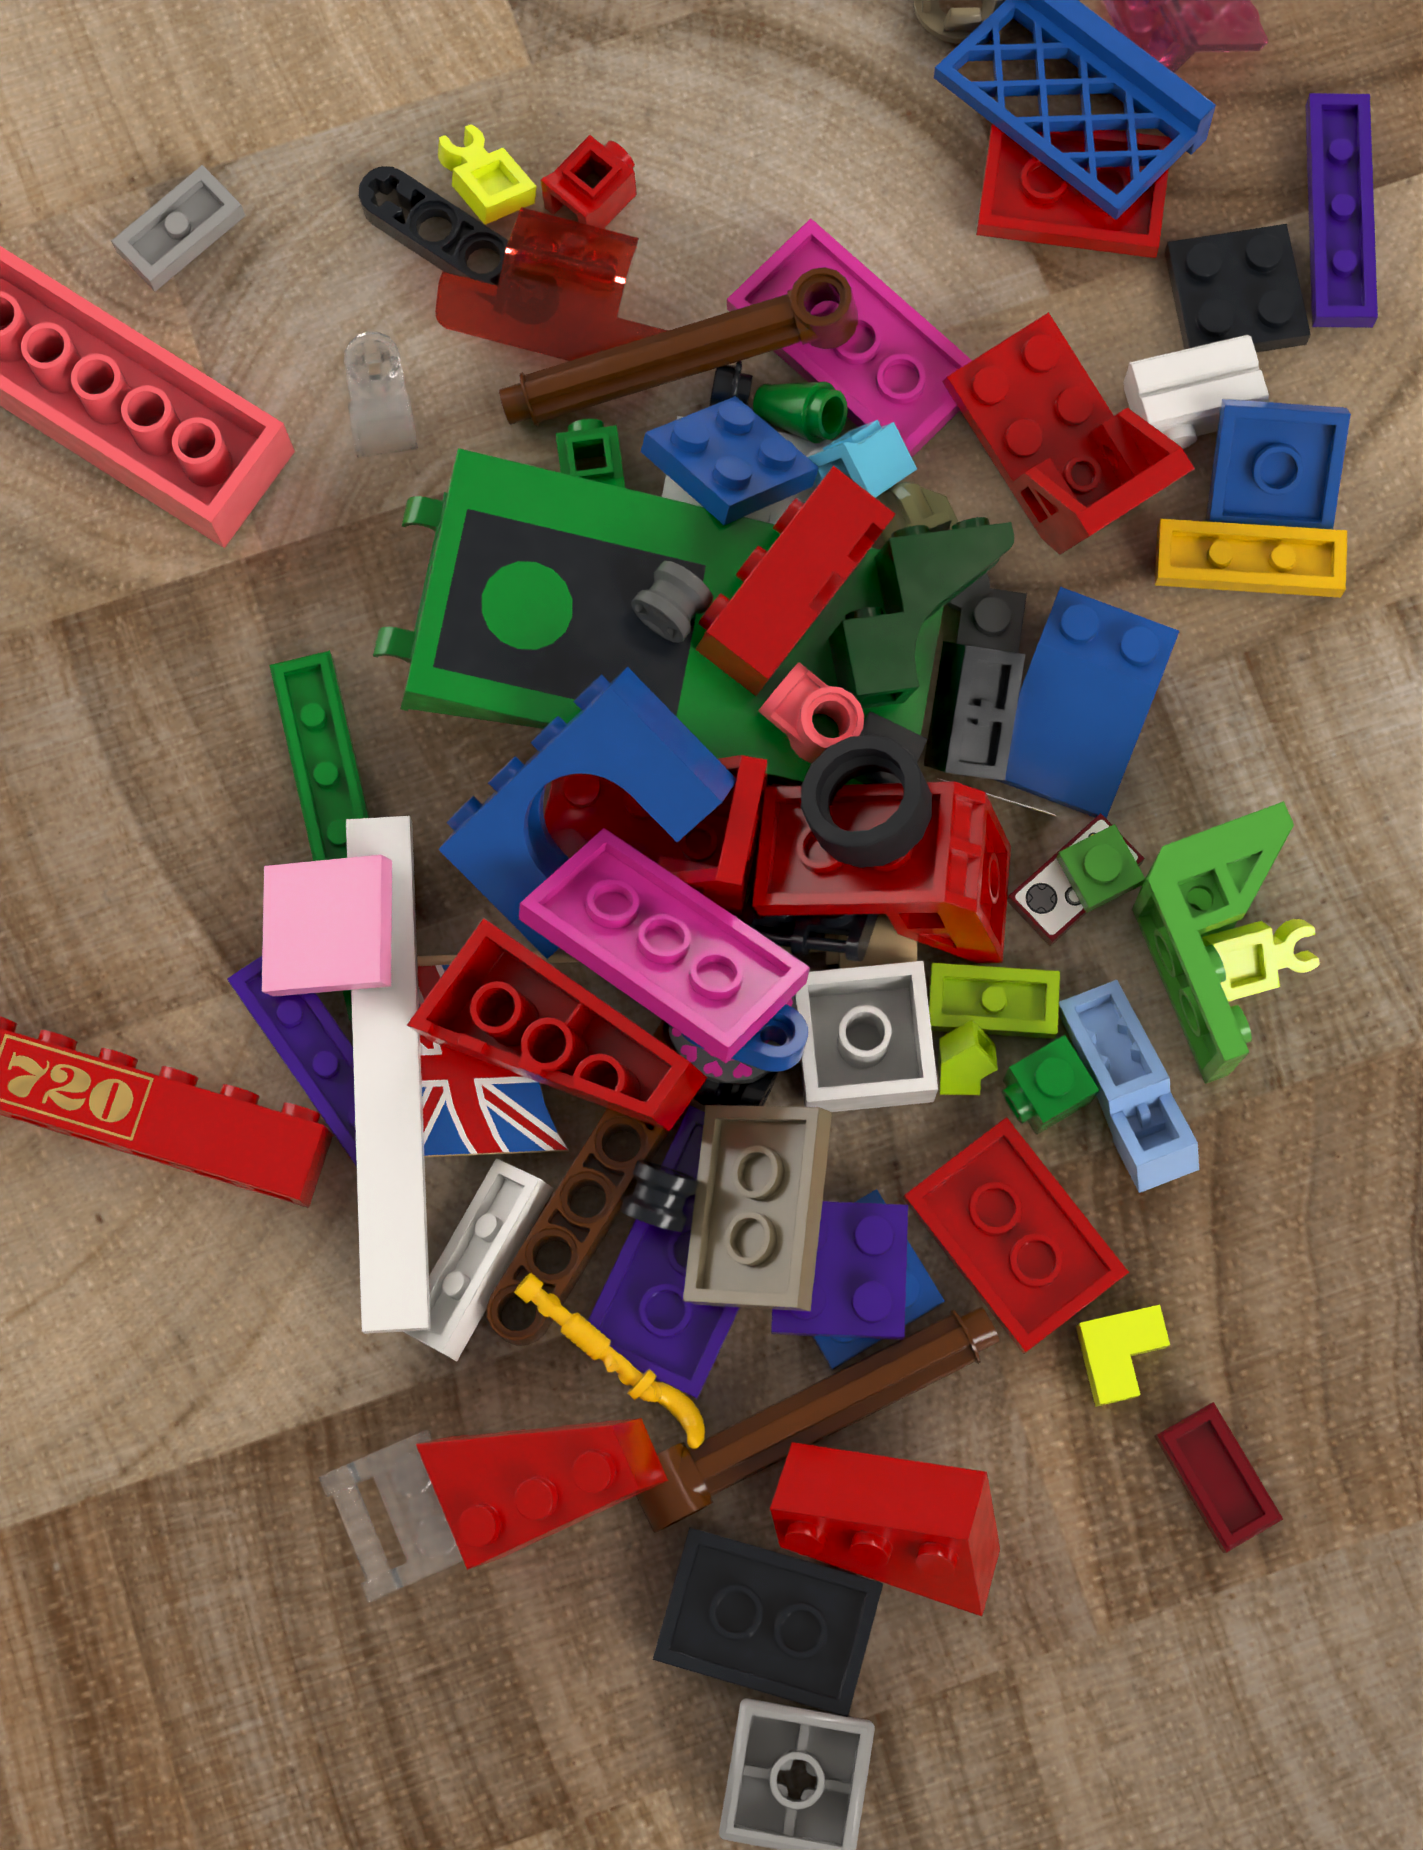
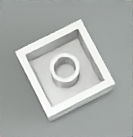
[794,961,938,1112]

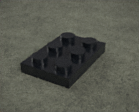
[653,1527,883,1717]

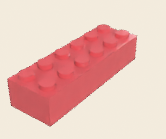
[0,246,295,548]

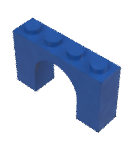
[438,667,737,959]

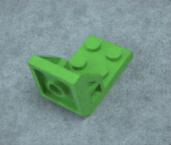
[1132,801,1294,1084]

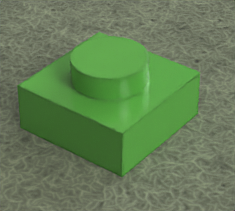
[1056,824,1146,913]

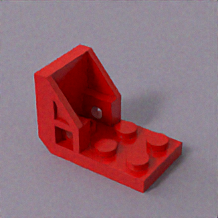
[942,312,1195,555]
[544,755,767,915]
[752,781,1011,963]

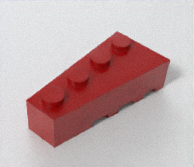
[407,918,708,1131]

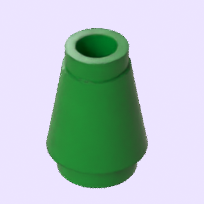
[753,382,848,444]

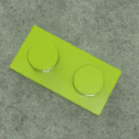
[928,963,1060,1039]

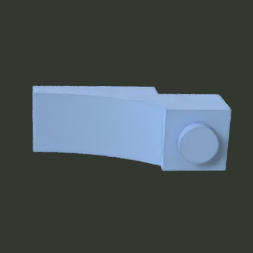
[1059,980,1199,1193]

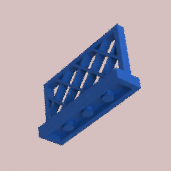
[934,0,1216,220]

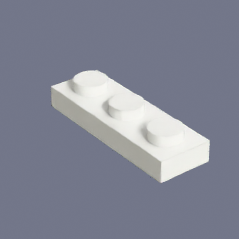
[402,1158,554,1361]

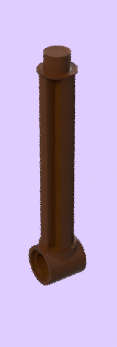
[499,267,858,427]
[636,1307,999,1533]

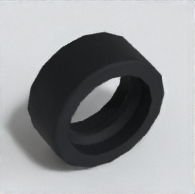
[801,734,932,868]

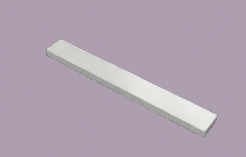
[346,816,431,1334]

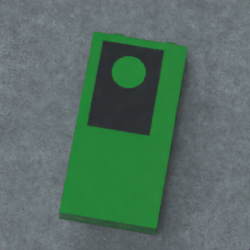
[373,448,943,787]

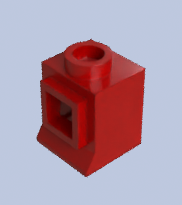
[540,135,637,244]

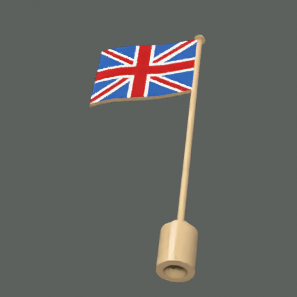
[417,914,917,1157]

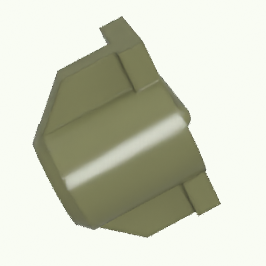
[876,482,958,543]

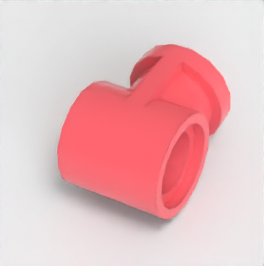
[758,662,864,764]

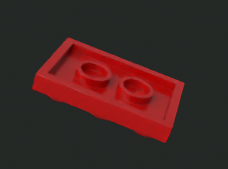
[976,124,1172,258]
[903,1117,1129,1354]

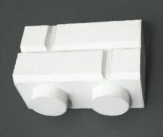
[1124,335,1269,449]

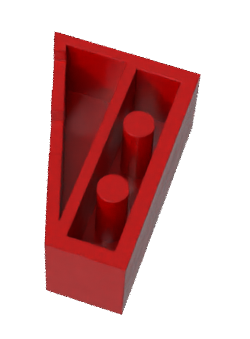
[695,465,896,696]
[416,1418,668,1570]
[770,1442,1000,1617]

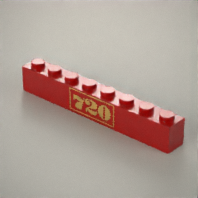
[0,1016,333,1208]

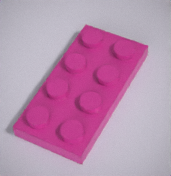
[727,218,972,457]
[519,828,810,1063]

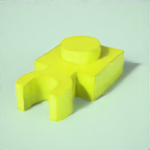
[438,124,537,225]
[1202,919,1320,1002]

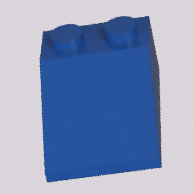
[994,587,1179,819]

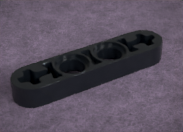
[358,166,560,324]

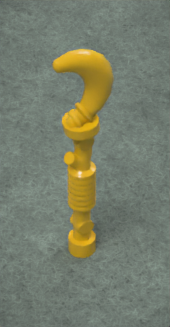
[514,1273,706,1449]

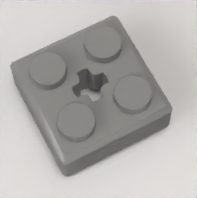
[719,1698,875,1850]

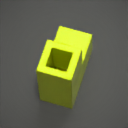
[1075,1305,1170,1407]

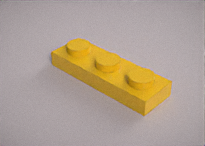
[1155,518,1347,598]

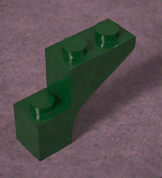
[828,517,1014,709]

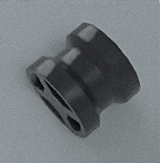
[620,1160,699,1232]

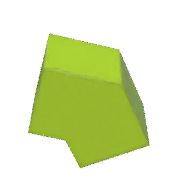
[938,1019,998,1095]

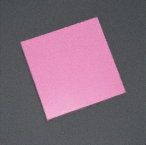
[262,855,392,996]

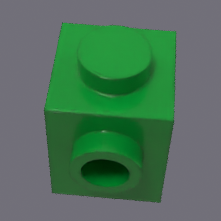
[1002,1035,1099,1135]

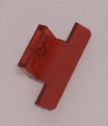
[435,207,669,361]

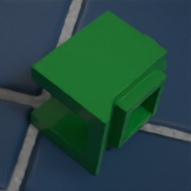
[555,419,625,488]

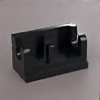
[923,641,1026,781]

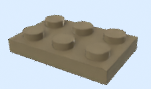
[683,1105,832,1311]

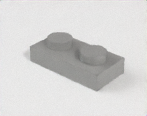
[111,165,246,292]

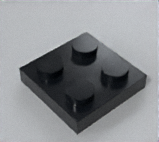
[1164,224,1311,352]

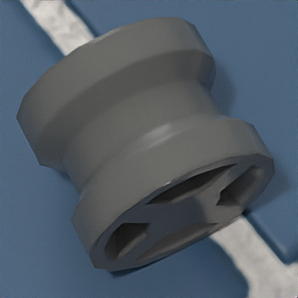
[631,561,713,643]

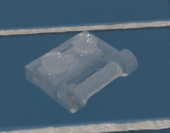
[319,1430,463,1603]

